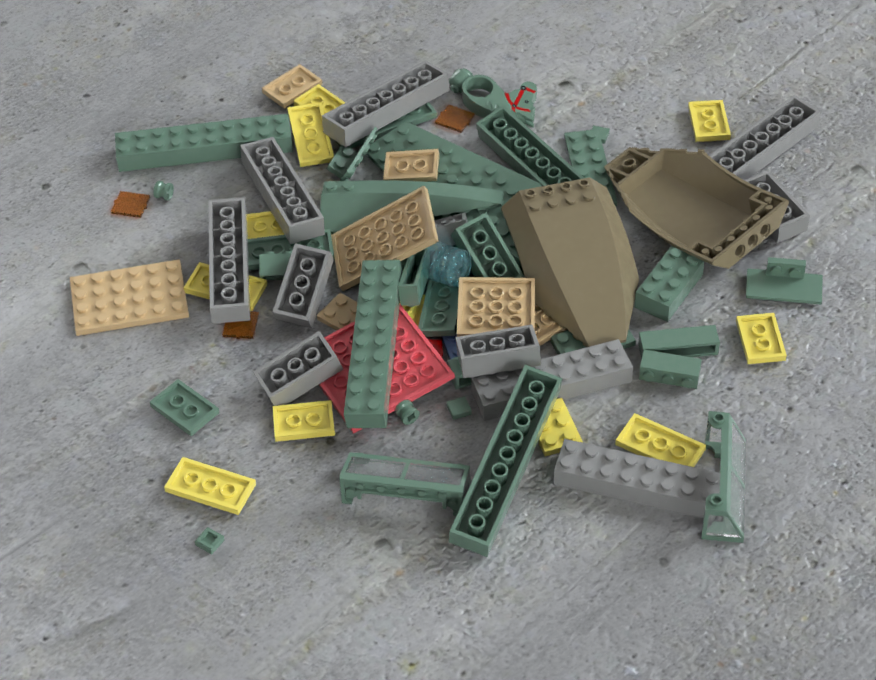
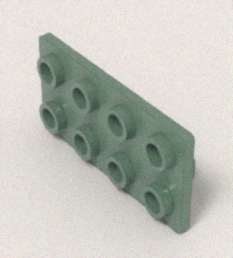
[326,127,378,181]
[746,257,823,305]

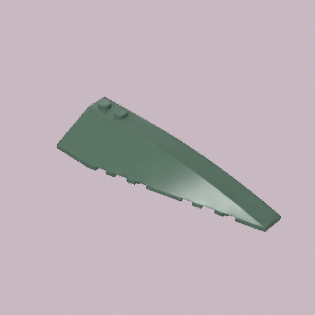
[320,180,504,234]

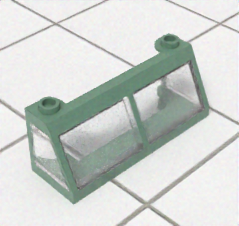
[701,411,746,543]
[339,452,470,516]

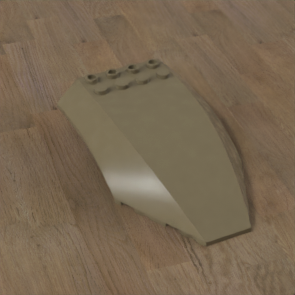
[604,147,789,269]
[501,177,639,347]

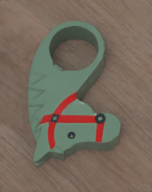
[462,75,537,127]

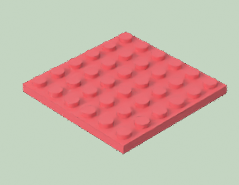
[319,304,455,434]

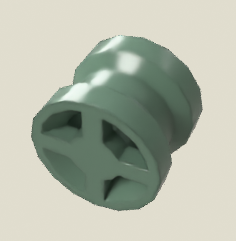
[153,180,174,201]
[395,400,420,425]

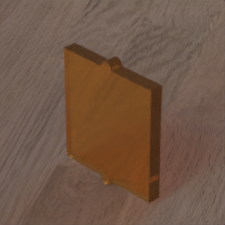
[435,104,475,133]
[111,191,150,218]
[222,311,259,339]

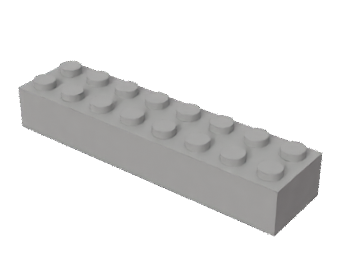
[322,60,449,147]
[710,95,821,180]
[240,137,325,244]
[208,197,250,324]
[471,339,633,421]
[554,439,720,520]

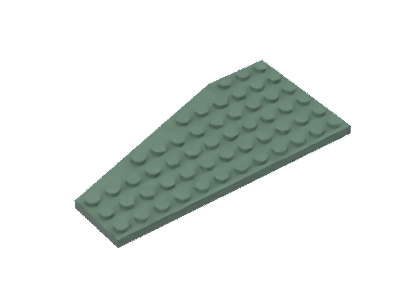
[366,122,542,253]

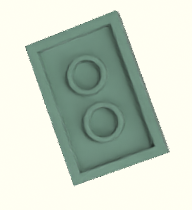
[150,379,220,436]

